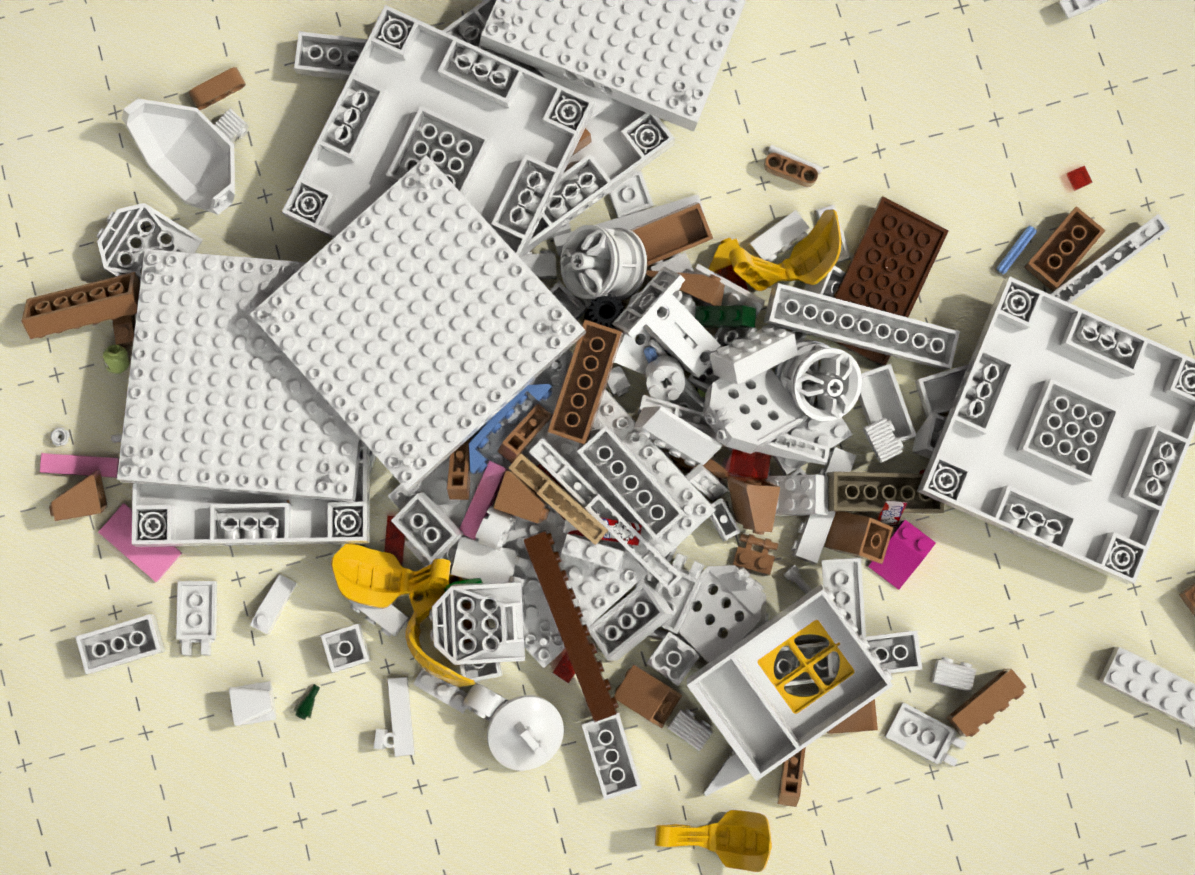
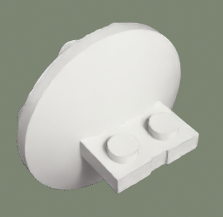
[487,695,564,771]

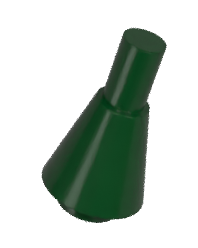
[293,684,320,720]

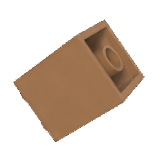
[49,470,108,521]
[493,470,550,523]
[727,476,780,535]
[824,512,893,564]
[614,665,682,728]
[827,699,878,734]

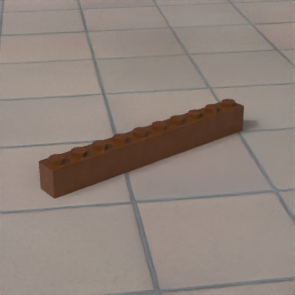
[523,530,619,722]

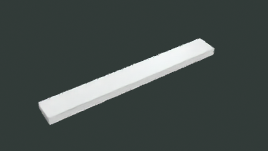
[553,194,704,256]

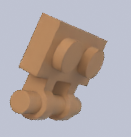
[733,534,778,575]

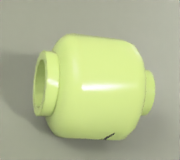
[103,345,130,374]

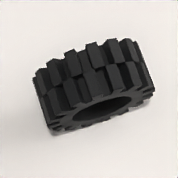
[589,294,624,329]

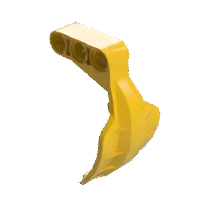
[729,209,841,291]
[331,543,451,609]
[405,573,476,687]
[655,810,772,872]

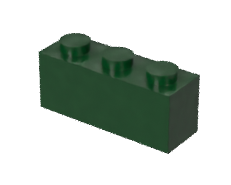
[695,305,756,328]

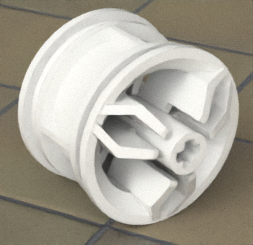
[560,225,647,301]
[775,340,862,421]

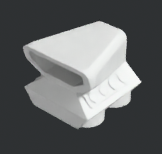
[647,632,700,686]
[229,681,276,726]

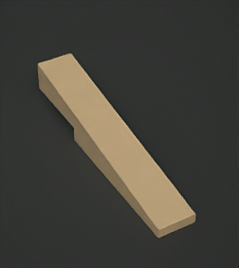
[509,453,609,545]

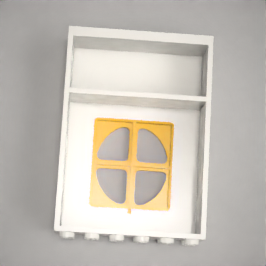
[687,584,893,781]

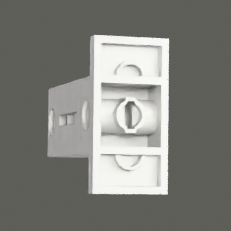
[612,267,722,378]

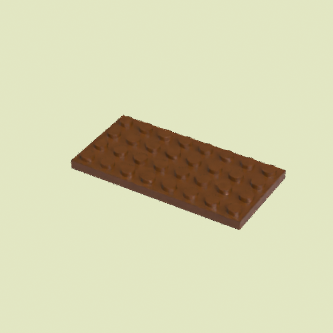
[831,196,949,366]

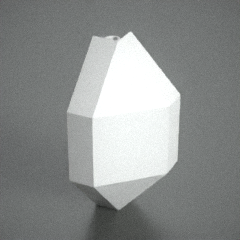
[122,99,235,215]

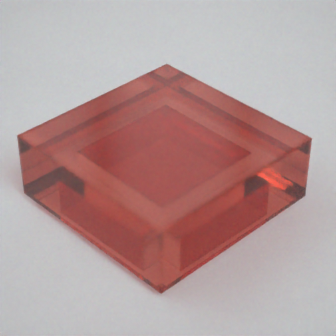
[1066,165,1093,191]

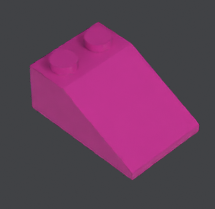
[868,520,936,590]

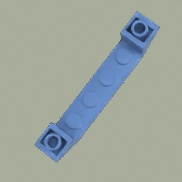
[469,384,553,474]

